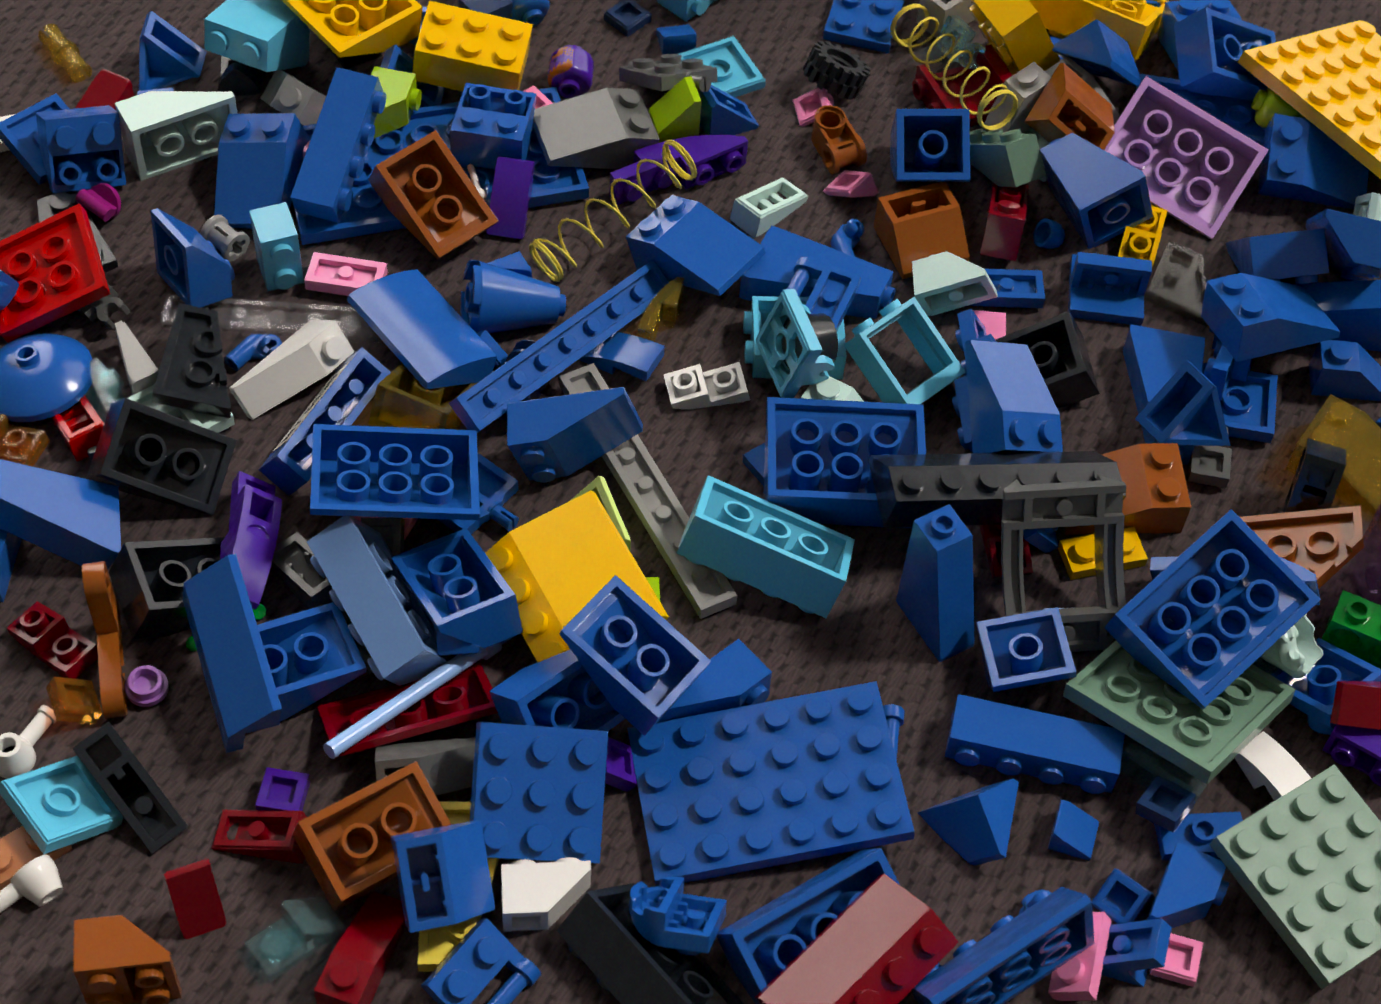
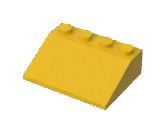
[282,0,423,58]
[1029,0,1169,61]
[485,490,669,663]

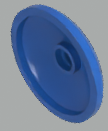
[0,334,95,422]

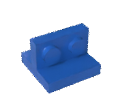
[1068,252,1152,326]

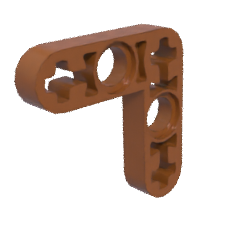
[82,561,128,719]

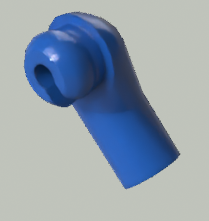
[831,219,865,257]
[224,334,282,371]

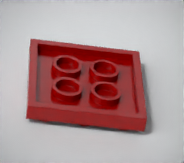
[0,203,111,343]

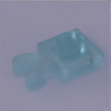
[935,14,986,69]

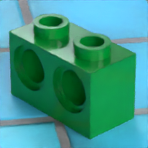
[1321,590,1381,669]

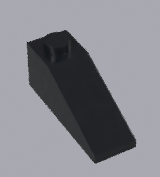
[72,722,189,854]

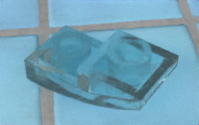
[90,358,124,420]

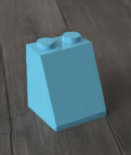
[204,0,310,72]

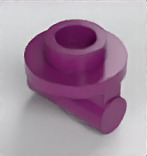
[76,183,121,222]

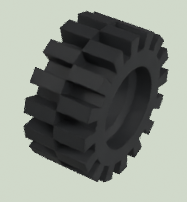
[802,41,870,99]

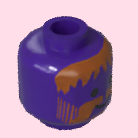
[547,45,594,98]

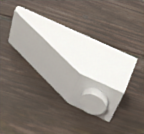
[229,320,355,420]

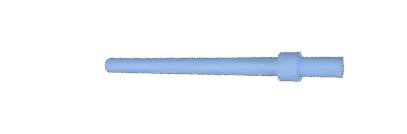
[323,637,513,759]

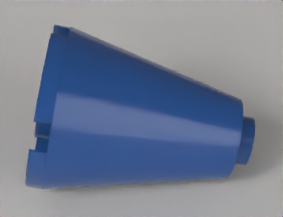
[460,260,566,333]

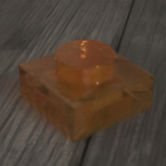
[46,676,102,724]

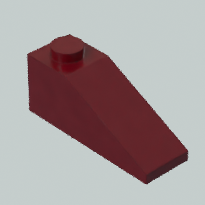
[314,891,405,1004]

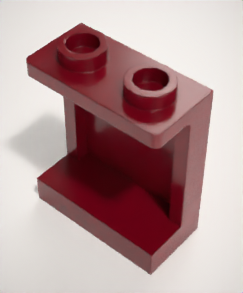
[912,44,1013,127]

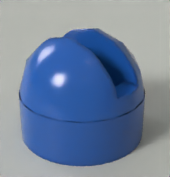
[1033,218,1065,249]

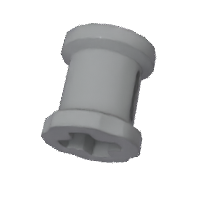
[200,214,250,262]

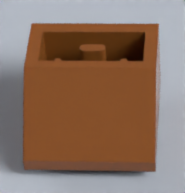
[1025,63,1115,150]
[873,182,970,279]
[74,915,182,1004]

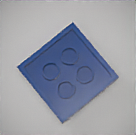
[470,722,608,863]

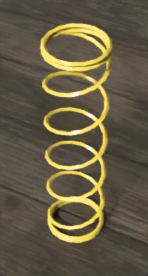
[890,4,1018,131]
[529,139,697,282]

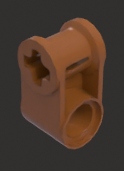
[811,105,867,174]

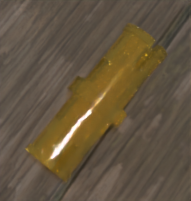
[38,24,92,83]

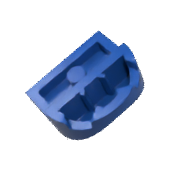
[629,876,727,955]

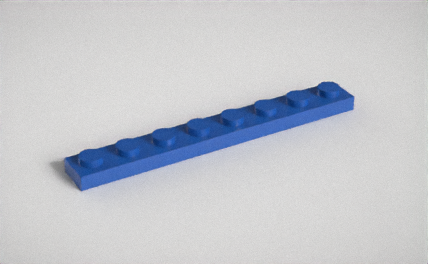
[449,260,674,432]

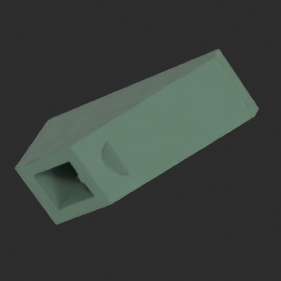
[970,129,1046,187]

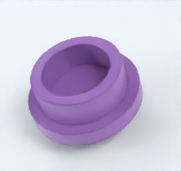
[125,665,169,707]

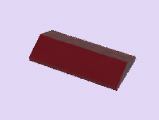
[317,662,498,758]

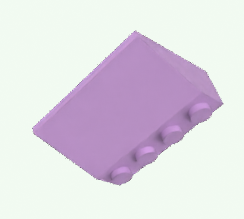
[1105,76,1268,240]

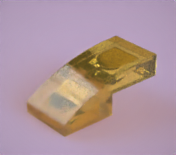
[637,277,684,342]

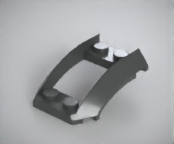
[1001,474,1126,652]

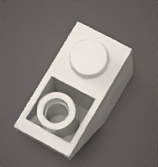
[501,857,591,931]

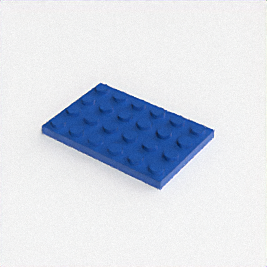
[627,681,915,886]

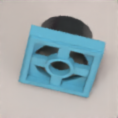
[755,289,838,398]

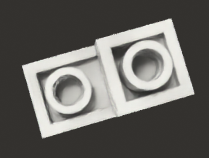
[663,362,750,409]
[1235,731,1311,801]

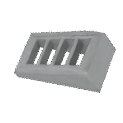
[115,320,159,395]

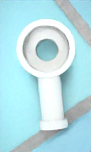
[0,705,59,779]
[0,855,63,913]

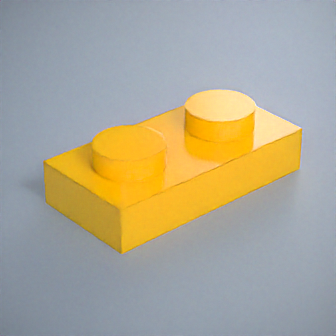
[1058,527,1148,580]

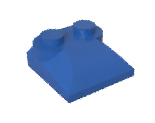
[1271,638,1381,735]

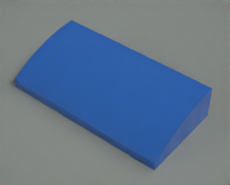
[347,269,497,389]

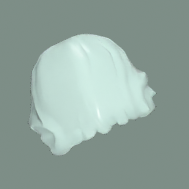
[1261,613,1323,678]

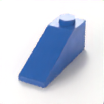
[658,639,772,722]

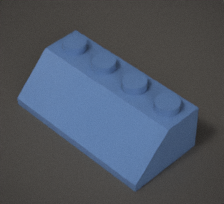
[307,516,452,686]

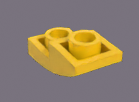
[1118,206,1168,268]

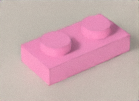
[304,252,387,296]
[1048,912,1111,1001]

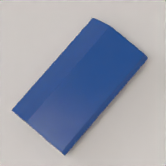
[183,554,282,753]

